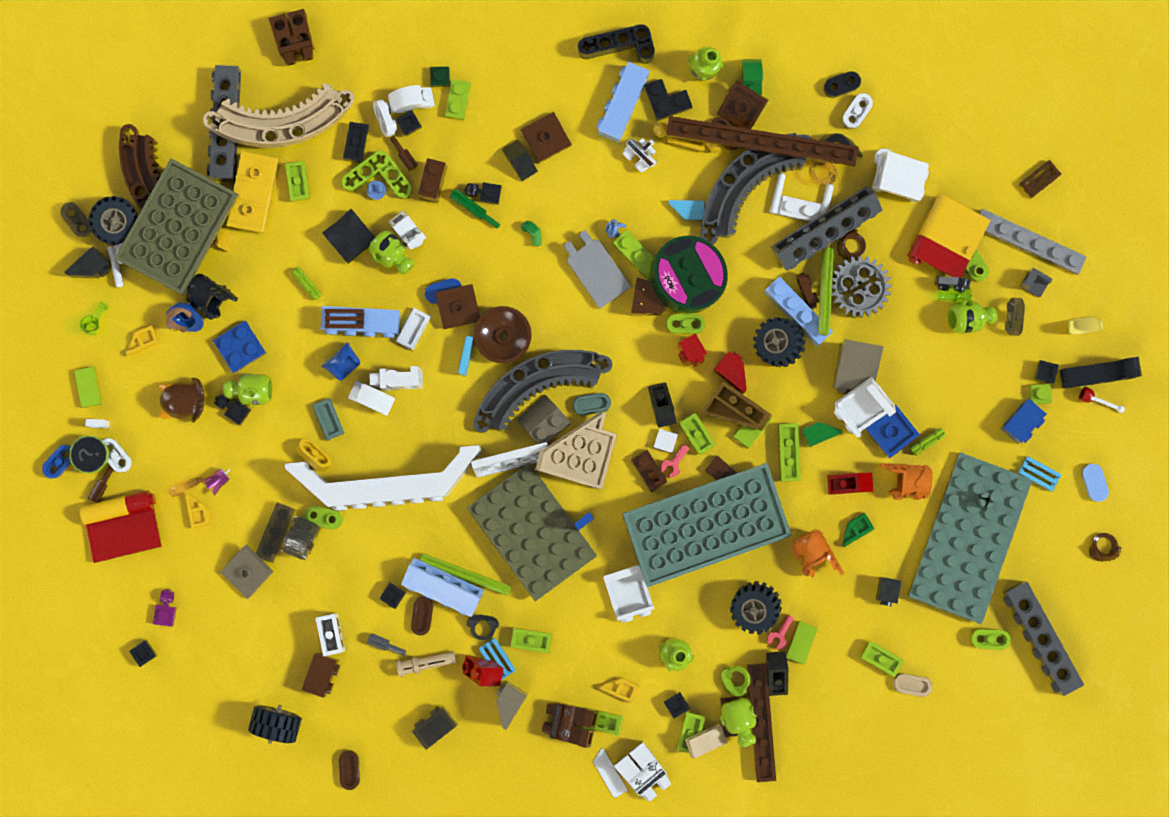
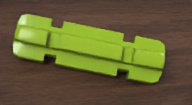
[292,267,322,300]
[910,428,946,455]

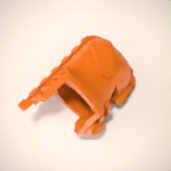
[880,463,933,500]
[792,529,844,578]

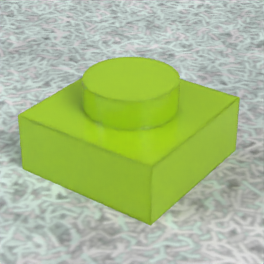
[1029,384,1052,405]

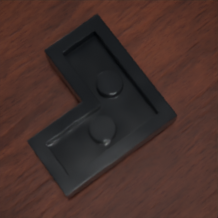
[644,79,693,121]

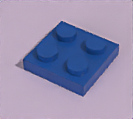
[213,321,266,373]
[865,405,920,459]

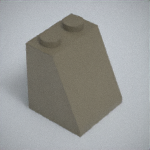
[832,339,883,394]

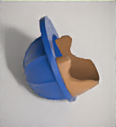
[166,302,204,332]

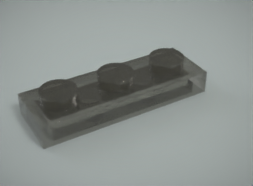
[256,502,296,563]

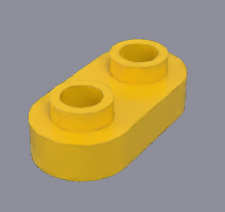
[296,438,331,472]

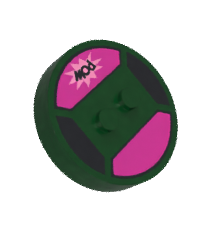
[650,236,728,314]

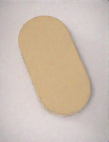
[893,673,932,697]

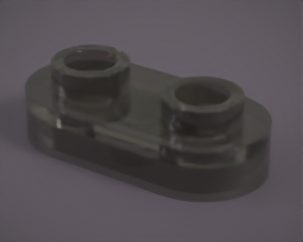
[61,202,92,237]
[1005,298,1025,336]

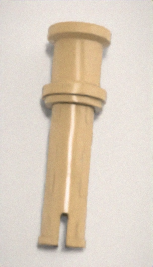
[396,651,456,678]

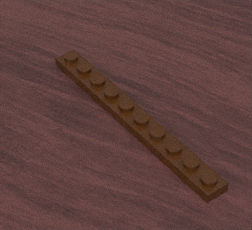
[666,116,858,167]

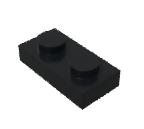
[343,122,369,163]

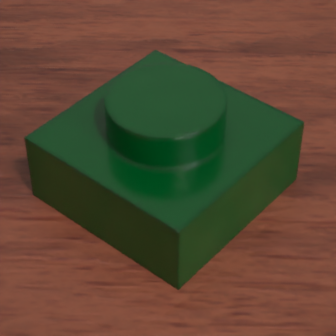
[430,66,450,87]

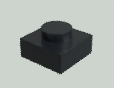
[396,110,422,137]
[1034,360,1059,384]
[379,582,406,609]
[129,640,157,667]
[664,692,690,719]

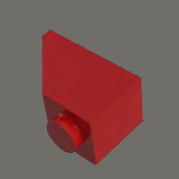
[713,351,747,394]
[827,473,874,495]

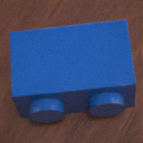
[1000,399,1046,444]

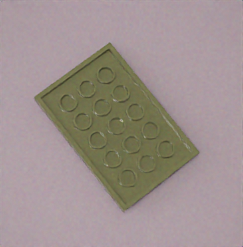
[115,158,239,295]
[467,463,597,602]

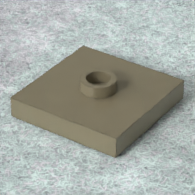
[221,545,274,599]

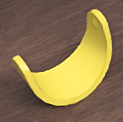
[1068,317,1103,334]

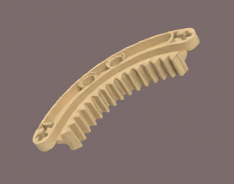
[203,83,354,148]

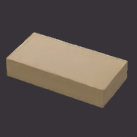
[685,724,727,759]

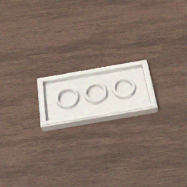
[471,442,548,478]

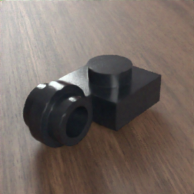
[464,182,502,205]
[214,394,251,426]

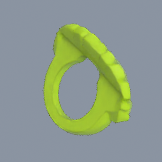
[721,666,751,697]

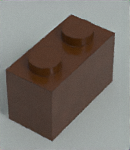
[418,158,447,203]
[302,652,340,698]

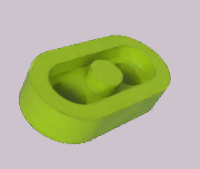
[965,250,989,282]
[666,314,705,334]
[304,506,343,529]
[970,629,1011,650]

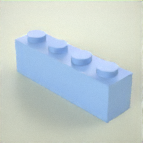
[596,62,649,143]
[764,276,833,347]
[321,306,400,338]
[401,558,484,617]

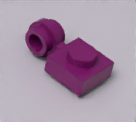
[153,589,176,627]

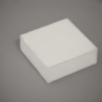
[85,419,110,429]
[654,429,678,453]

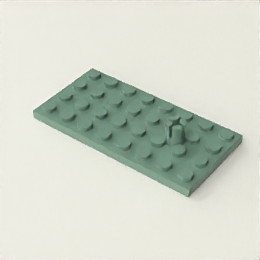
[908,452,1032,624]
[622,463,792,587]

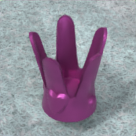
[202,468,230,496]

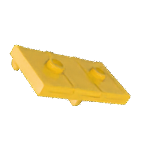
[226,151,279,234]

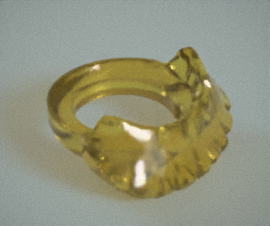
[809,160,838,185]

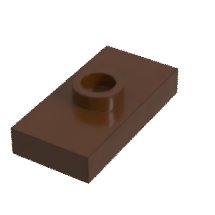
[705,456,737,480]

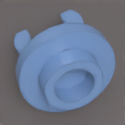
[367,181,386,200]
[606,219,626,238]

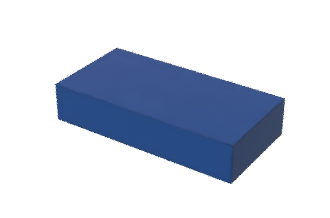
[574,512,594,530]

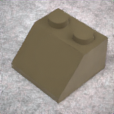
[517,395,571,444]
[496,681,528,730]

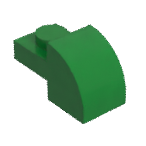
[742,59,763,95]

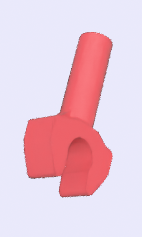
[661,444,690,478]
[767,614,794,650]

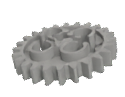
[831,256,892,318]

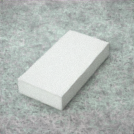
[396,308,431,350]

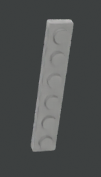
[979,209,1086,275]

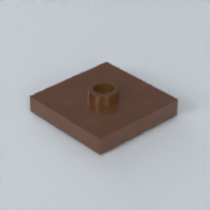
[716,80,769,129]
[520,112,572,163]
[435,284,480,329]

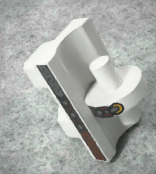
[622,138,658,172]

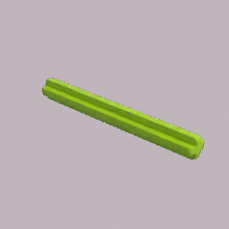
[818,247,834,336]
[420,554,511,596]

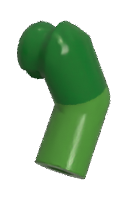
[521,221,542,247]

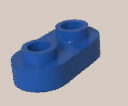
[42,445,72,479]

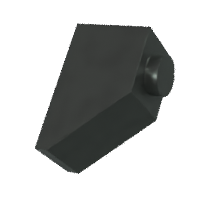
[64,246,111,279]
[648,382,677,428]
[766,651,789,696]

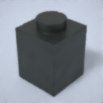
[876,577,902,607]

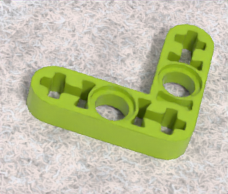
[342,151,412,199]

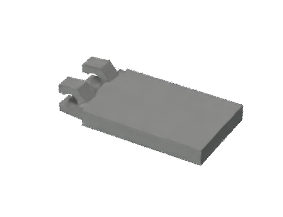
[563,230,631,309]

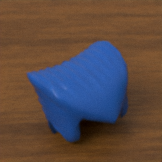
[321,342,360,381]

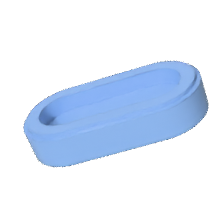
[1082,464,1109,502]

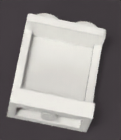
[872,151,929,202]
[834,377,896,437]
[603,565,654,623]

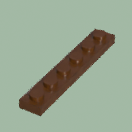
[747,663,776,782]

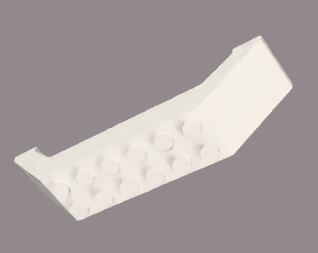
[285,445,482,511]

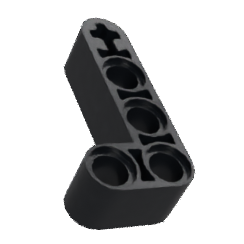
[578,24,655,64]
[1059,357,1142,389]

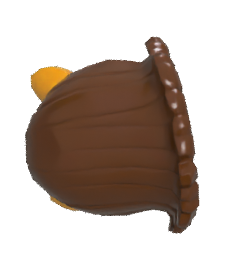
[159,377,205,423]

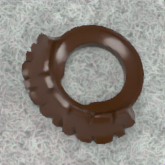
[837,229,866,259]
[1089,533,1122,562]

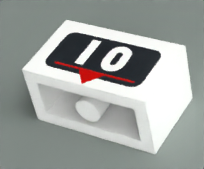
[316,613,345,656]

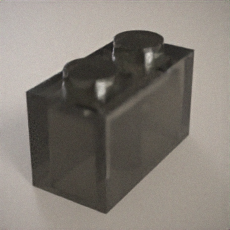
[412,706,458,750]

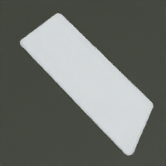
[593,749,627,798]

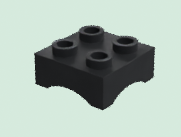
[322,209,375,264]

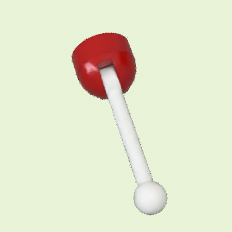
[1079,386,1125,413]

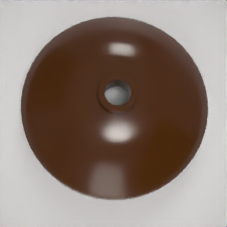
[474,306,532,364]

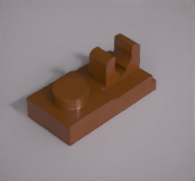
[631,450,667,492]

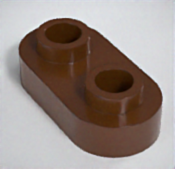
[796,272,819,309]

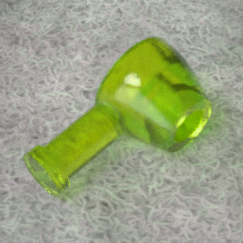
[937,287,973,304]
[80,302,108,336]

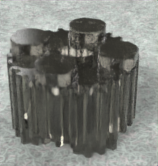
[281,515,321,560]

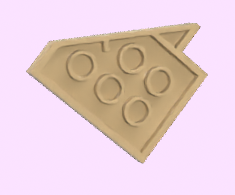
[535,412,617,490]

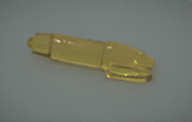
[169,477,204,497]

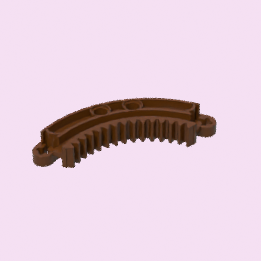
[119,124,218,248]

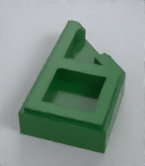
[802,422,842,447]
[842,513,875,547]

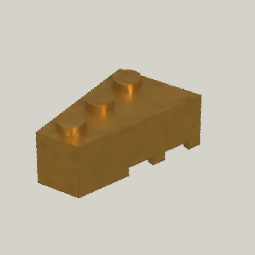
[701,381,772,431]

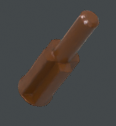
[390,136,418,171]
[88,466,114,503]

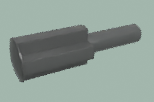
[367,633,406,656]

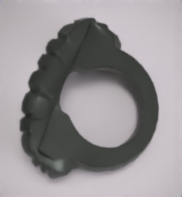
[467,615,499,640]

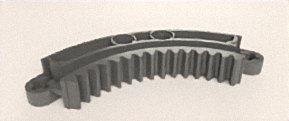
[700,133,812,245]
[474,350,612,433]

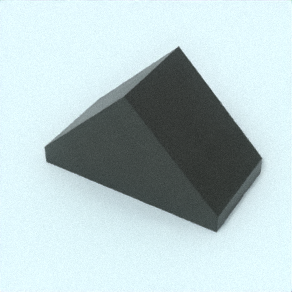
[502,140,538,181]

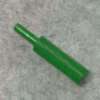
[450,188,500,229]

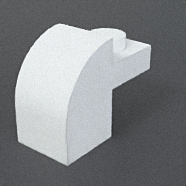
[388,85,435,113]
[388,211,426,250]
[348,381,395,416]

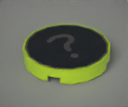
[69,435,109,474]

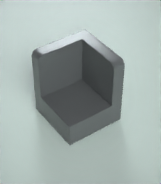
[1020,268,1053,298]

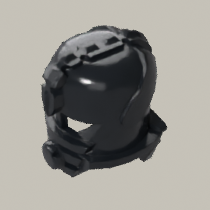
[186,274,238,320]

